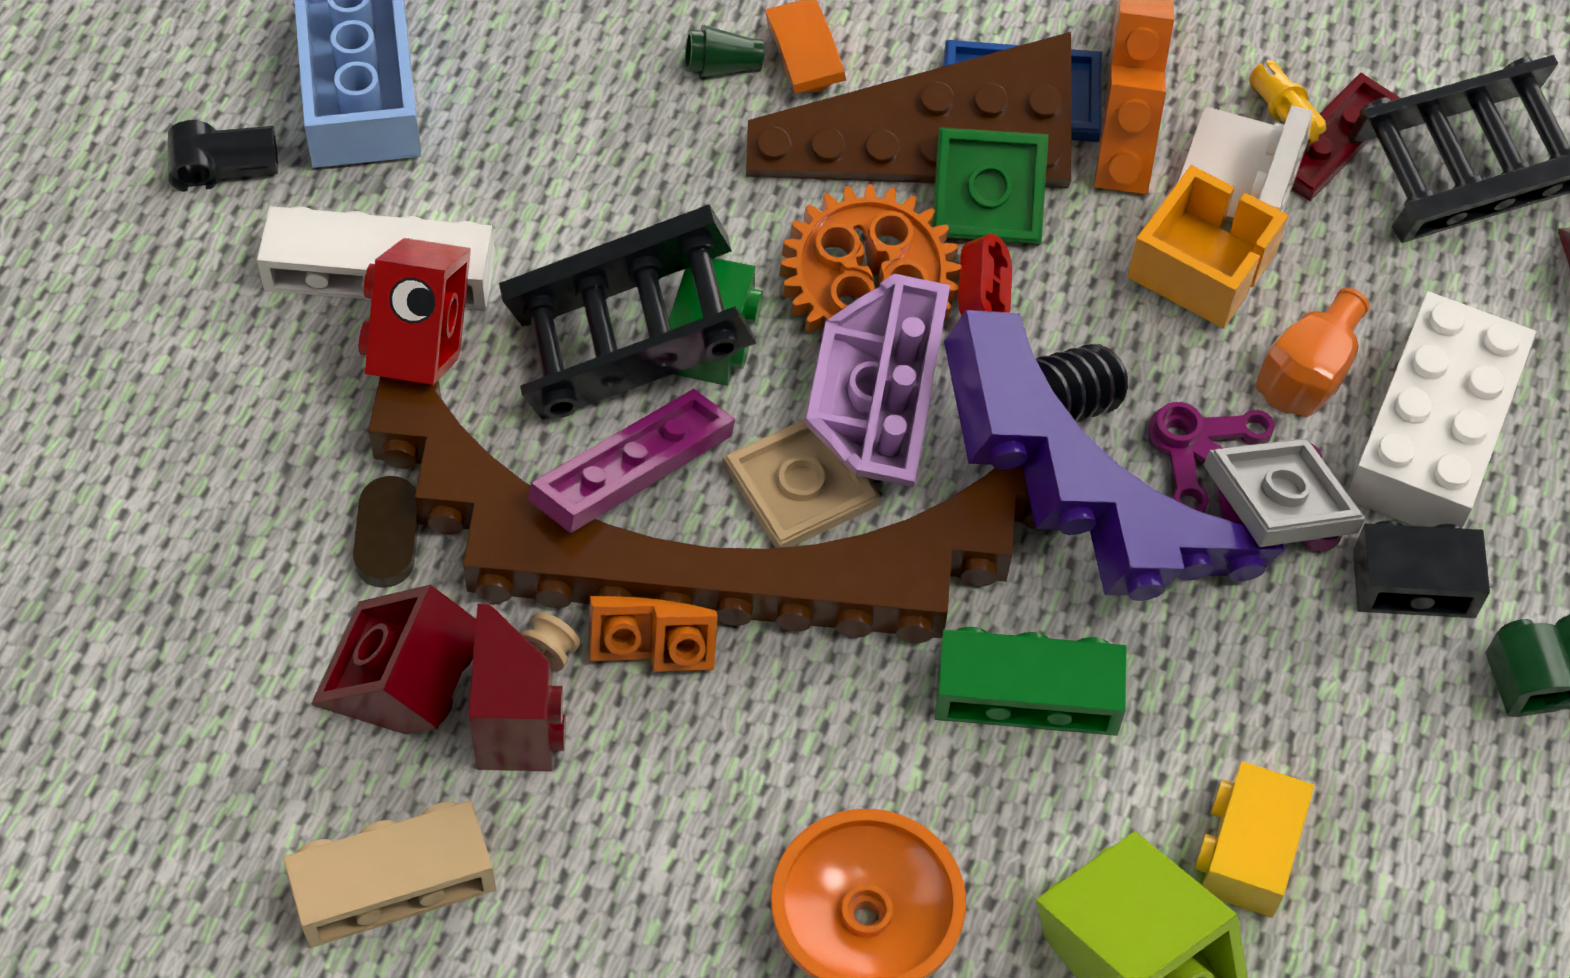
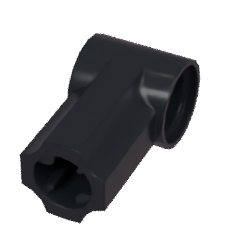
[168,120,279,192]

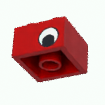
[358,238,471,385]

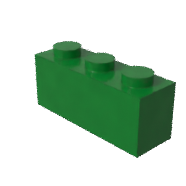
[935,627,1127,736]

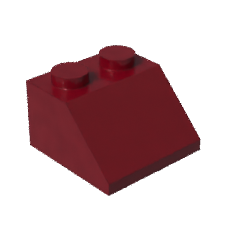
[311,584,476,734]
[468,604,566,771]

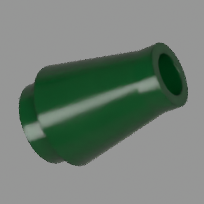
[685,25,764,78]

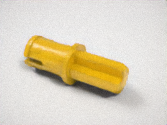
[1249,60,1326,144]

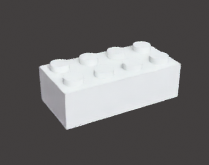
[1347,291,1537,528]

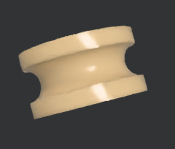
[521,612,580,670]

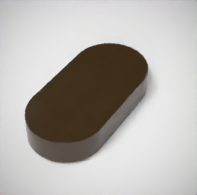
[353,476,419,588]

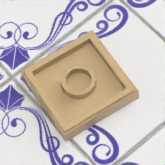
[723,419,882,548]

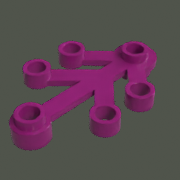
[1148,402,1342,551]

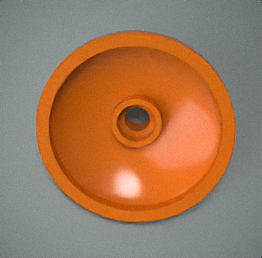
[771,809,966,978]

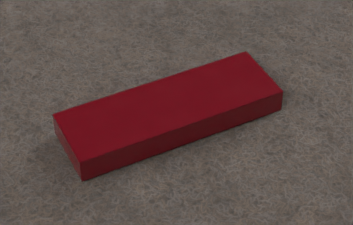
[1292,72,1401,202]

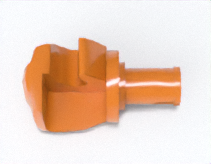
[1255,287,1370,417]

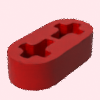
[958,233,1012,317]

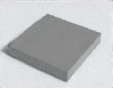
[1203,438,1366,547]

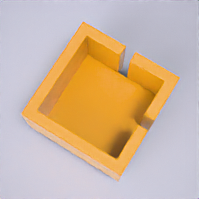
[1127,165,1289,329]

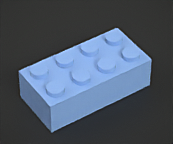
[294,0,422,168]

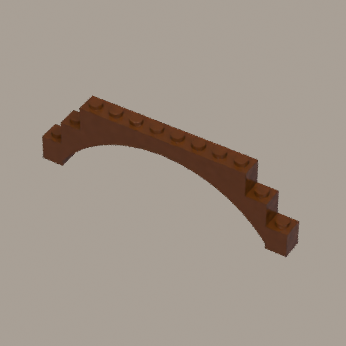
[368,377,1048,643]

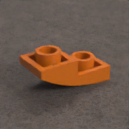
[765,0,846,94]
[587,596,718,672]

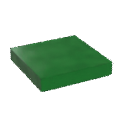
[932,127,1048,245]

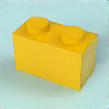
[1194,761,1315,918]

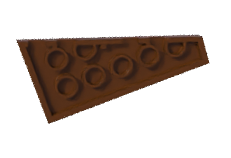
[746,32,1071,188]

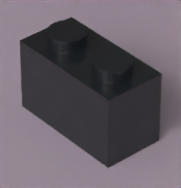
[1353,520,1490,618]

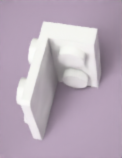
[1178,105,1313,222]

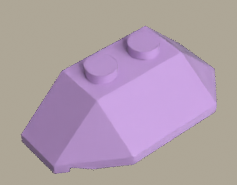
[805,274,950,487]

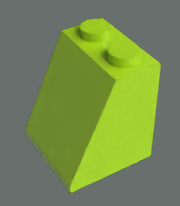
[1035,831,1248,978]

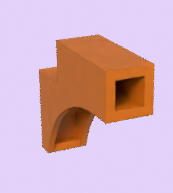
[1094,0,1174,195]

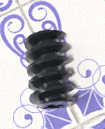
[1036,344,1128,422]

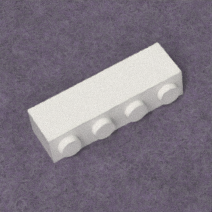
[257,206,496,310]

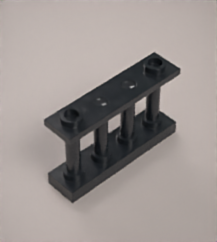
[1347,55,1570,243]
[499,204,756,419]

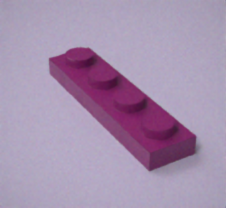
[528,389,736,533]

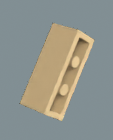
[283,800,497,948]

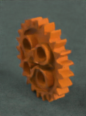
[779,184,962,334]

